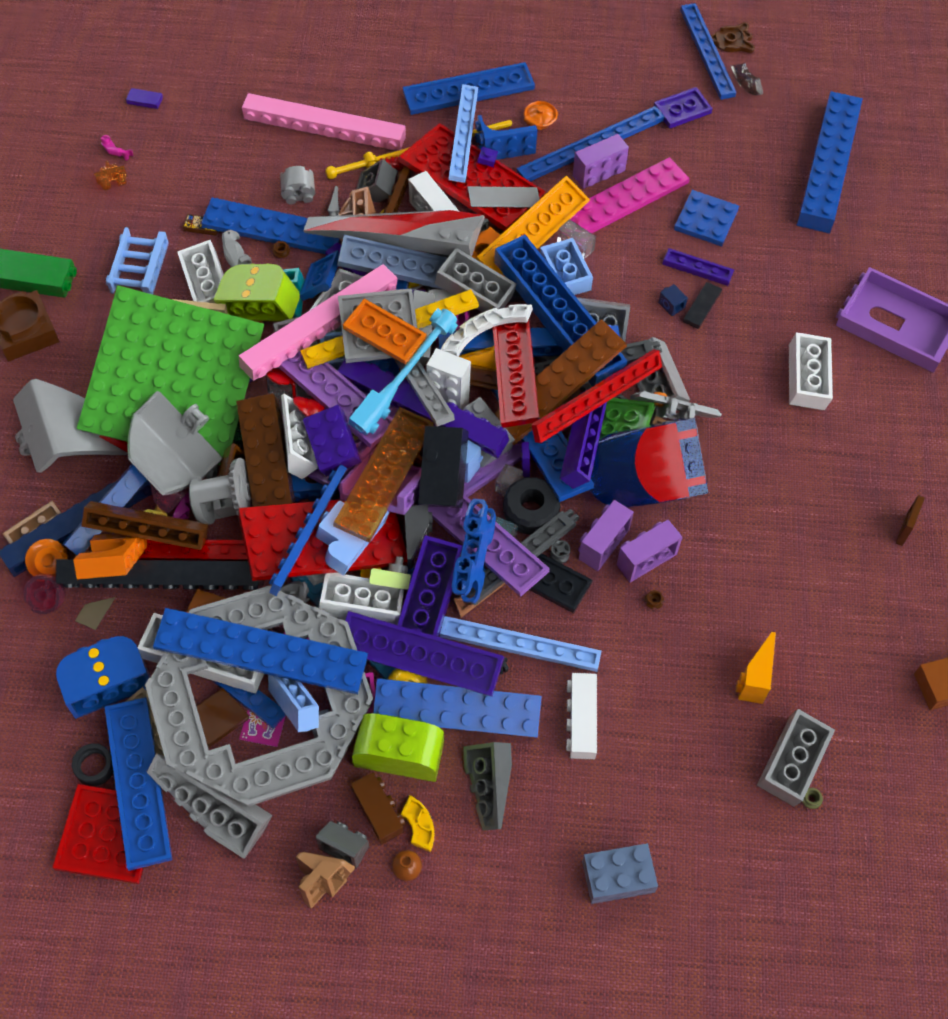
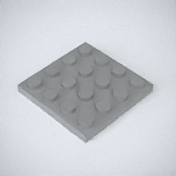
[338,288,418,363]

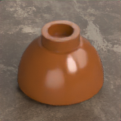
[392,850,422,881]

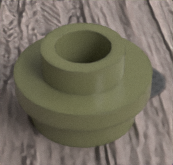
[802,788,823,809]

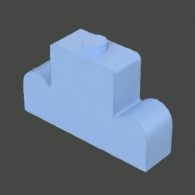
[316,501,389,576]

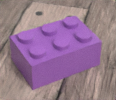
[573,134,629,189]
[578,500,634,571]
[617,520,682,583]

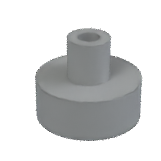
[388,556,408,574]

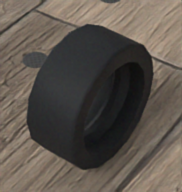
[72,743,114,786]

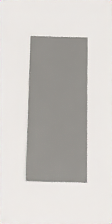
[468,186,540,207]

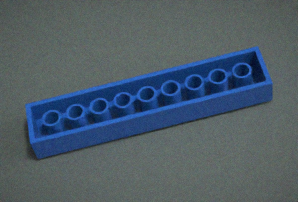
[797,91,863,233]
[494,234,627,387]

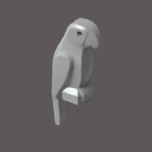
[222,230,252,267]

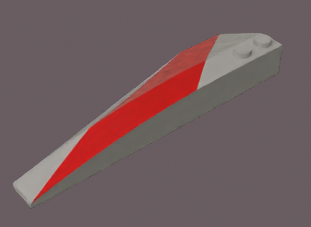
[303,210,485,257]

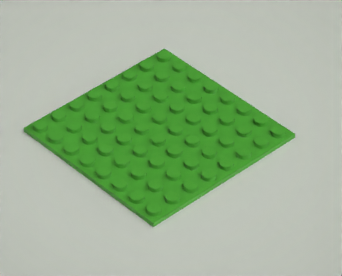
[77,285,264,466]

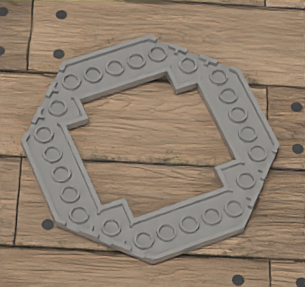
[145,585,373,807]

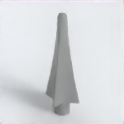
[327,186,339,216]

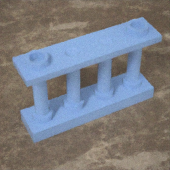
[106,227,169,294]

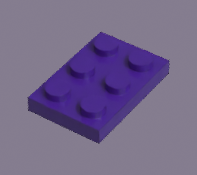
[653,87,712,129]

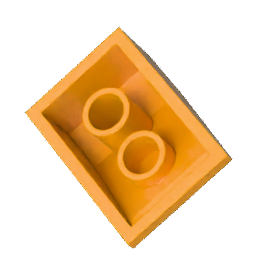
[736,632,776,704]

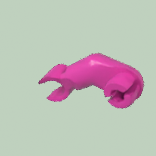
[101,135,133,160]

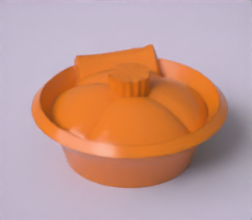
[523,101,558,130]
[25,539,68,580]

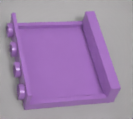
[338,447,421,515]

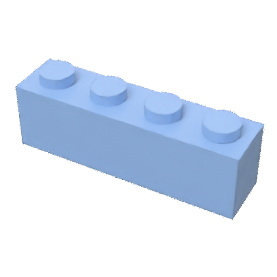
[268,675,319,732]

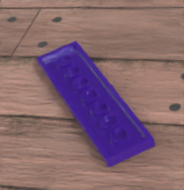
[345,611,504,697]

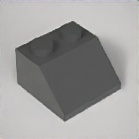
[356,159,397,203]
[316,821,369,869]

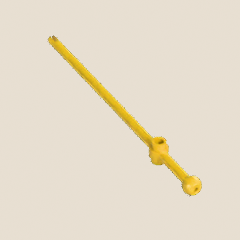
[325,120,512,179]

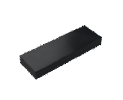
[683,282,722,329]

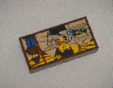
[183,214,218,236]

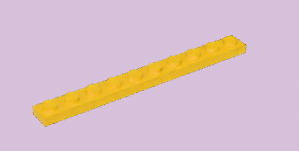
[300,289,479,369]

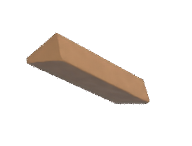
[2,501,61,544]

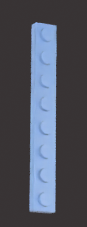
[448,84,478,183]
[440,616,601,672]

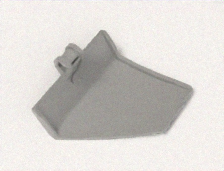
[13,379,128,473]
[127,391,223,495]

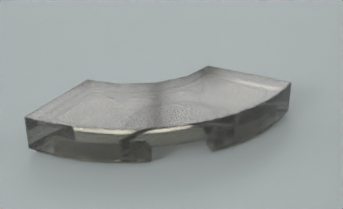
[731,63,763,95]

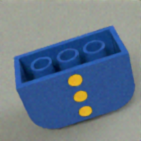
[56,636,151,719]

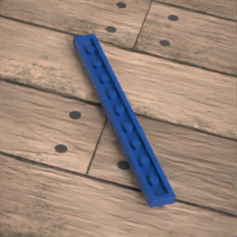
[517,106,664,181]

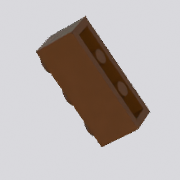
[351,772,405,845]

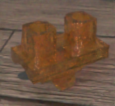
[94,160,127,190]

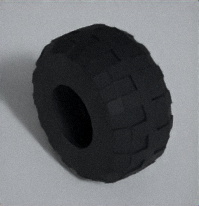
[503,477,560,535]

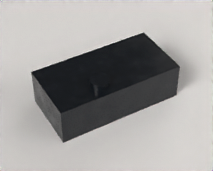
[418,426,469,508]

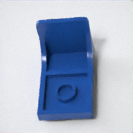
[475,115,537,160]

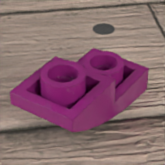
[173,492,191,520]

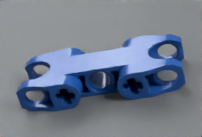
[452,499,496,603]

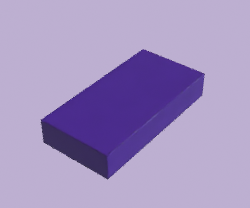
[126,88,163,109]
[521,442,530,478]

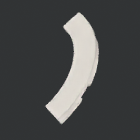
[441,304,533,356]

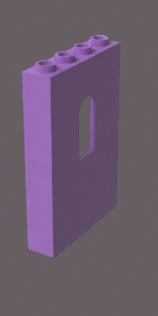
[836,267,948,373]

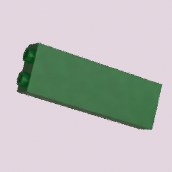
[0,249,77,298]

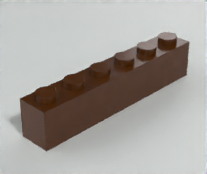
[81,501,208,550]

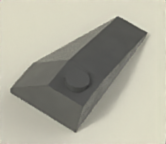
[463,742,512,830]

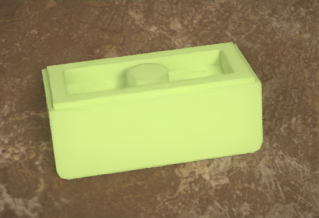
[369,568,411,590]

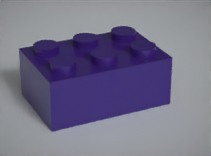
[303,405,362,477]

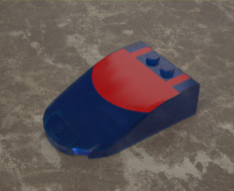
[589,417,709,508]

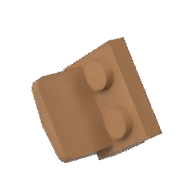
[296,852,355,909]

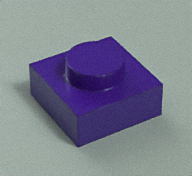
[477,147,498,167]

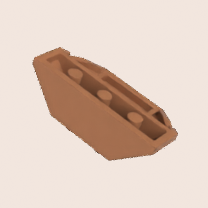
[339,187,376,242]

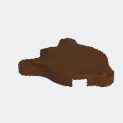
[711,22,755,53]

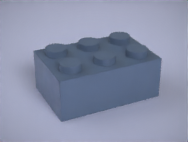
[582,843,658,904]

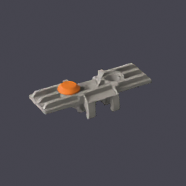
[630,391,722,424]

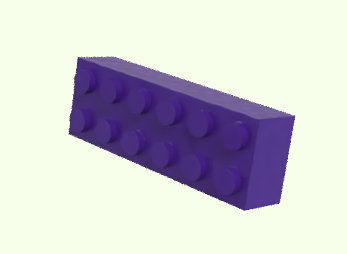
[398,535,463,637]

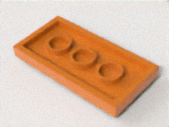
[343,298,427,365]

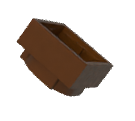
[0,290,60,362]

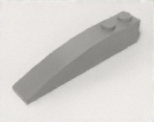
[147,753,273,858]

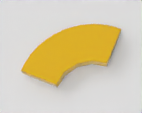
[401,795,434,853]

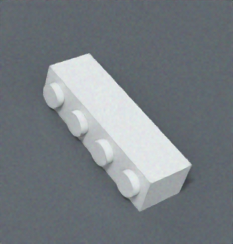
[566,673,597,759]

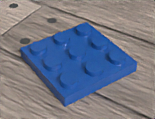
[674,190,740,246]

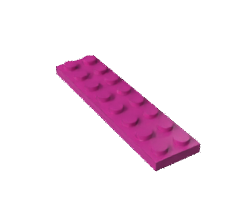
[566,157,690,239]

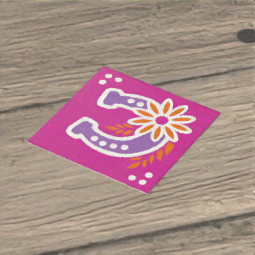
[239,710,286,747]

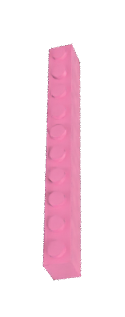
[242,93,406,151]
[239,264,397,381]

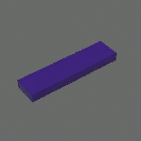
[663,248,734,286]

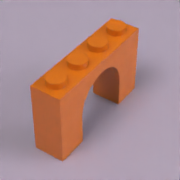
[73,533,147,579]

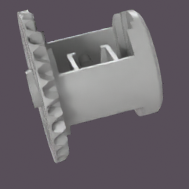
[189,458,253,525]

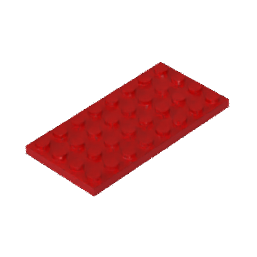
[398,123,546,231]
[238,500,407,581]

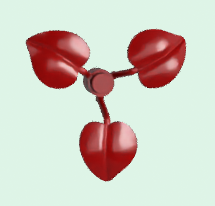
[266,368,324,417]

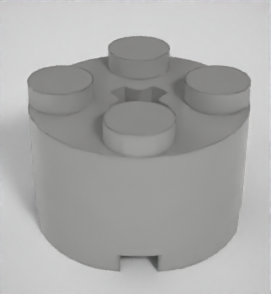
[280,166,315,204]

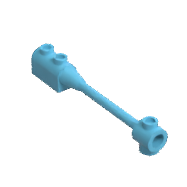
[348,308,458,435]

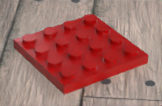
[52,784,144,884]

